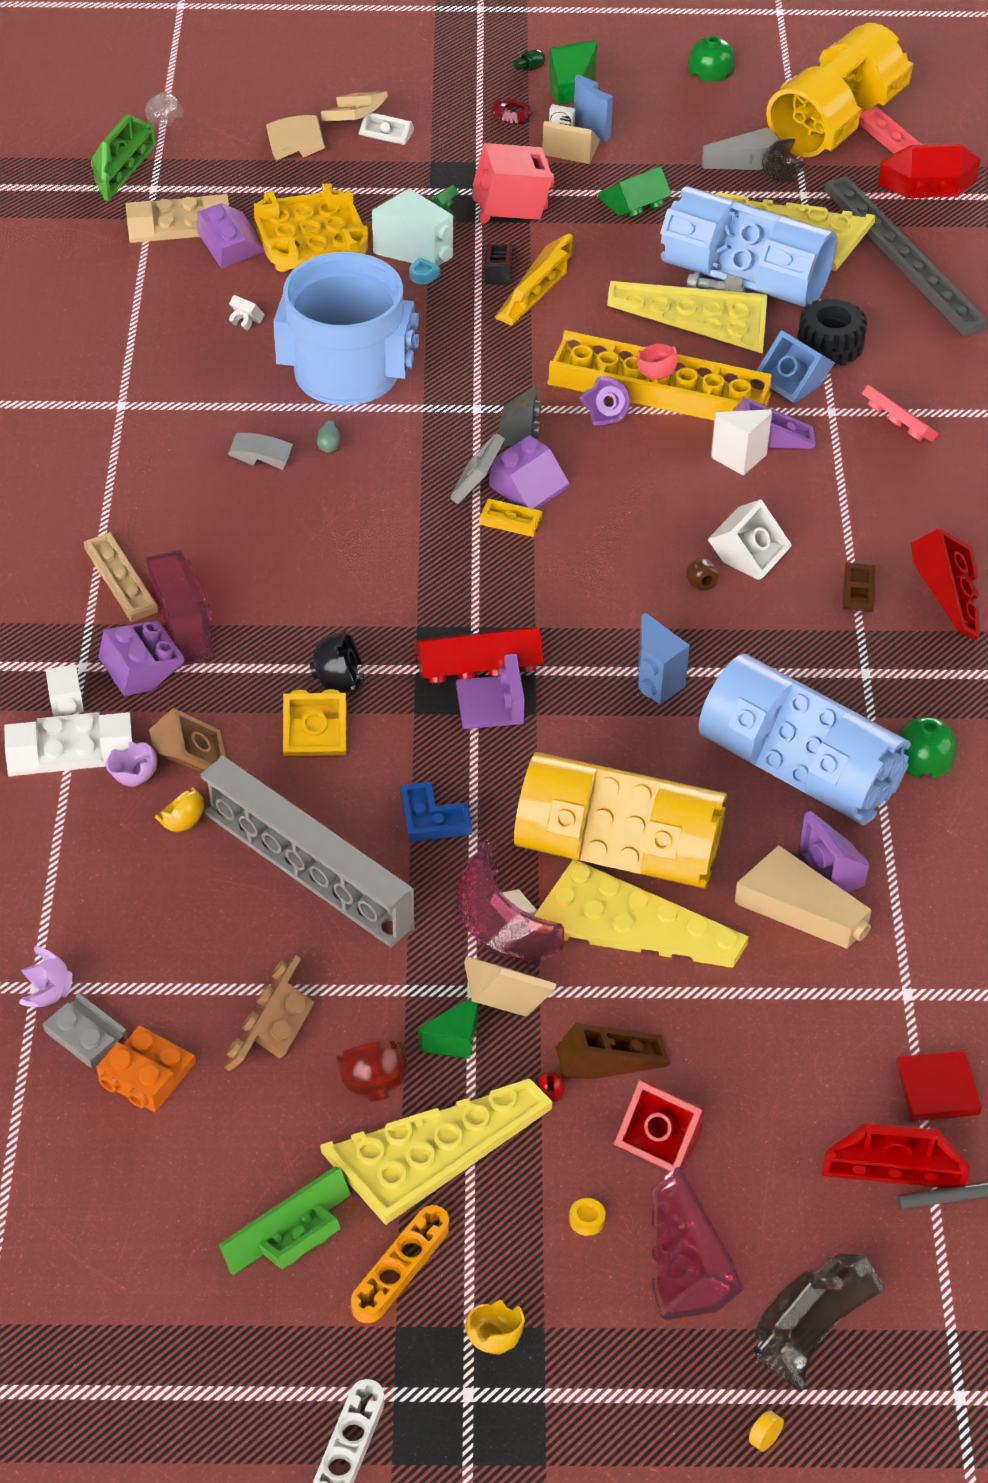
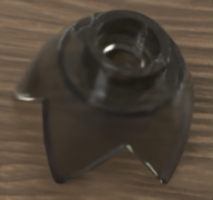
[762,139,806,182]

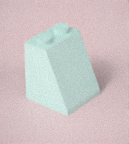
[372,188,453,266]

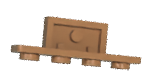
[224,954,315,1072]

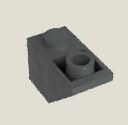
[499,388,542,447]

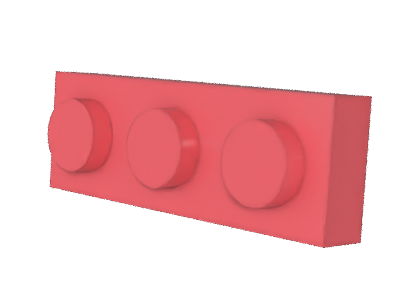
[859,106,921,154]
[862,385,939,442]

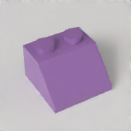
[197,203,265,268]
[489,435,569,510]

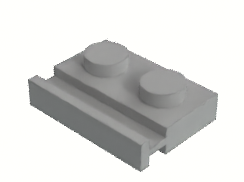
[43,993,128,1069]

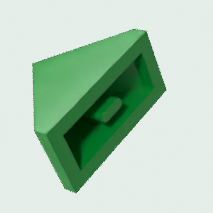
[418,998,478,1059]

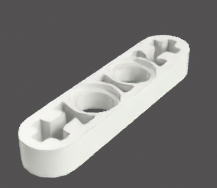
[313,1379,384,1483]

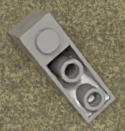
[701,127,783,170]

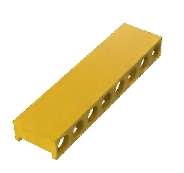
[547,330,772,420]

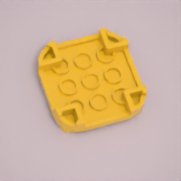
[254,184,368,272]

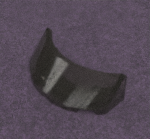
[754,1253,885,1392]

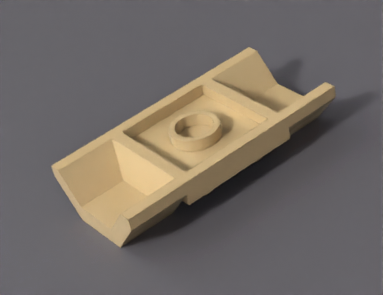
[125,194,229,243]

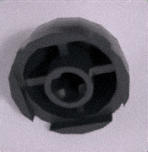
[310,630,364,693]

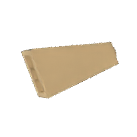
[735,845,871,949]

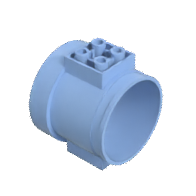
[273,252,419,405]

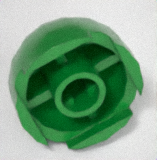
[687,36,735,82]
[897,716,957,778]

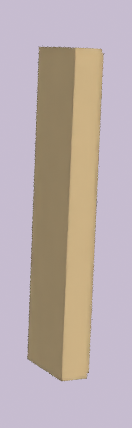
[84,532,158,622]

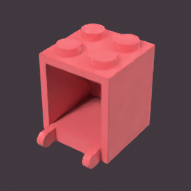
[472,143,554,223]

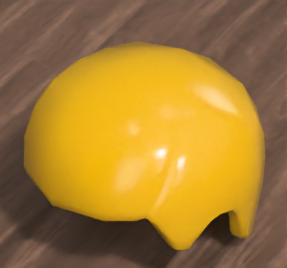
[155,787,204,832]
[465,1300,525,1355]

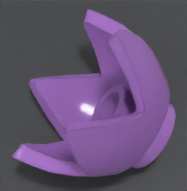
[580,376,630,425]

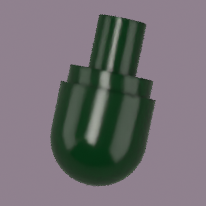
[514,49,545,71]

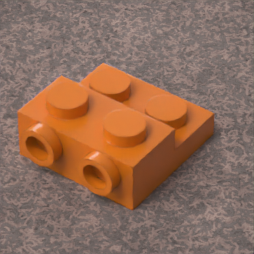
[96,1025,196,1113]

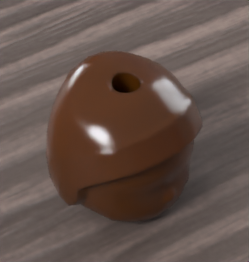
[687,557,719,590]

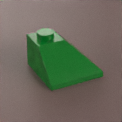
[549,40,597,105]

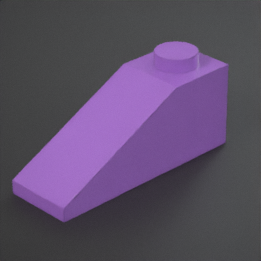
[733,397,816,449]

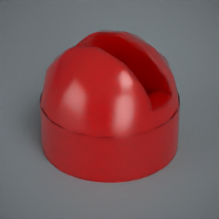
[536,1072,564,1103]

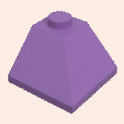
[798,811,869,893]

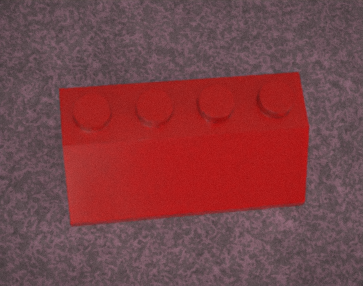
[414,627,544,683]

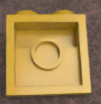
[283,689,347,756]

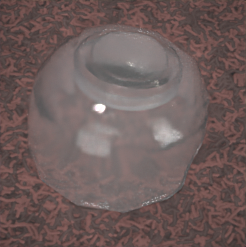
[145,92,184,126]

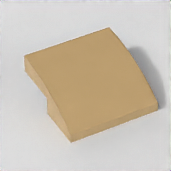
[320,91,388,121]
[266,115,325,161]

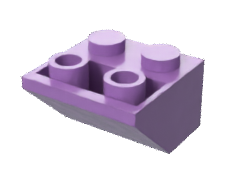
[98,620,185,696]

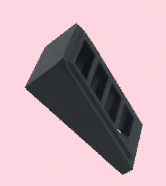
[484,244,513,284]

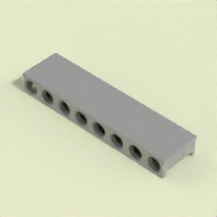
[200,755,415,948]

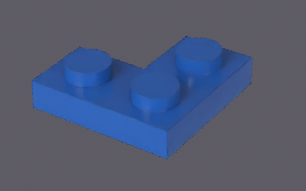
[400,782,472,842]

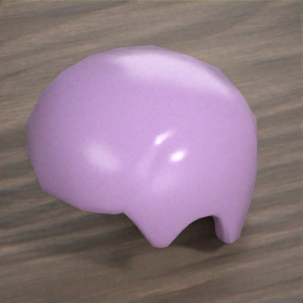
[106,742,158,787]

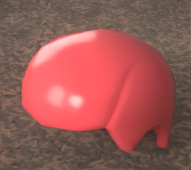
[636,343,678,379]

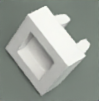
[229,295,265,330]

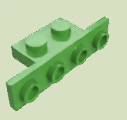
[219,1166,351,1275]

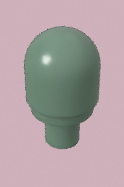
[317,420,340,453]

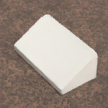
[358,113,414,145]

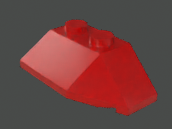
[878,143,980,198]
[821,1123,970,1188]

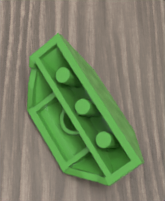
[91,114,156,201]

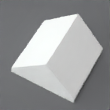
[711,409,772,476]

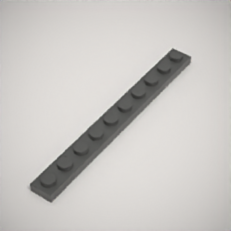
[824,176,988,336]

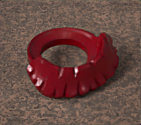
[492,98,531,124]

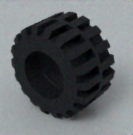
[797,298,867,366]

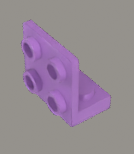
[456,654,525,729]

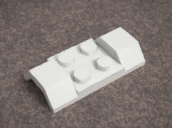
[4,712,132,776]

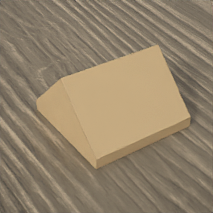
[542,121,600,164]
[464,956,556,1017]

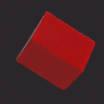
[614,1079,704,1174]

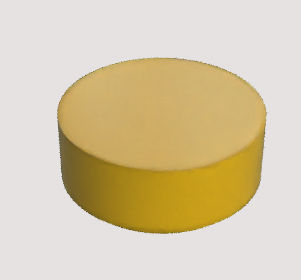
[569,1198,606,1236]
[749,1411,784,1452]

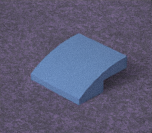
[574,75,613,142]

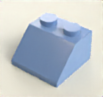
[756,330,835,404]
[638,613,690,705]

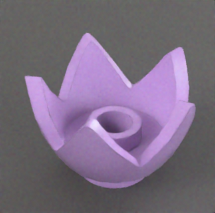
[19,946,72,1007]

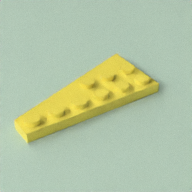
[607,281,768,354]
[526,859,749,968]
[320,1079,552,1225]

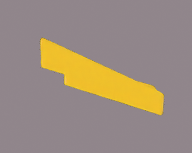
[495,233,573,326]

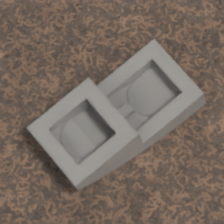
[228,433,293,470]

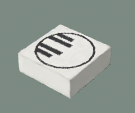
[549,104,575,126]

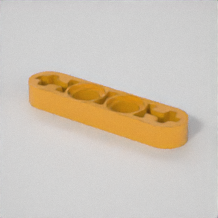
[351,1205,449,1323]

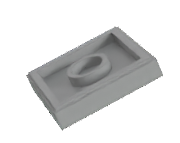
[450,433,505,504]

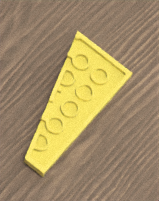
[715,192,875,271]

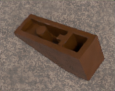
[555,1023,670,1079]

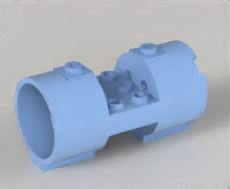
[660,186,837,307]
[699,654,911,825]

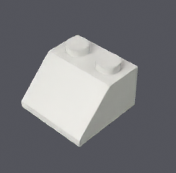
[708,499,792,580]

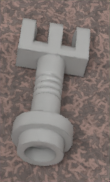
[687,272,745,292]

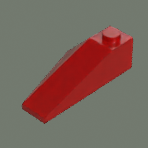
[910,528,979,640]

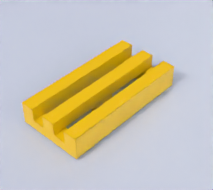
[479,498,543,537]

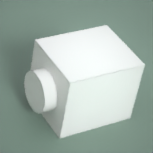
[45,665,84,716]

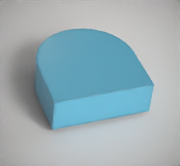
[409,258,440,284]

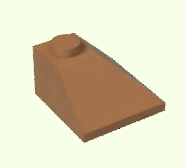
[149,708,226,772]

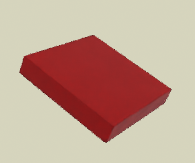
[896,1050,982,1122]

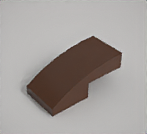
[843,562,875,612]

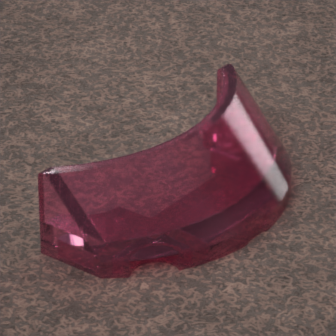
[457,840,564,965]

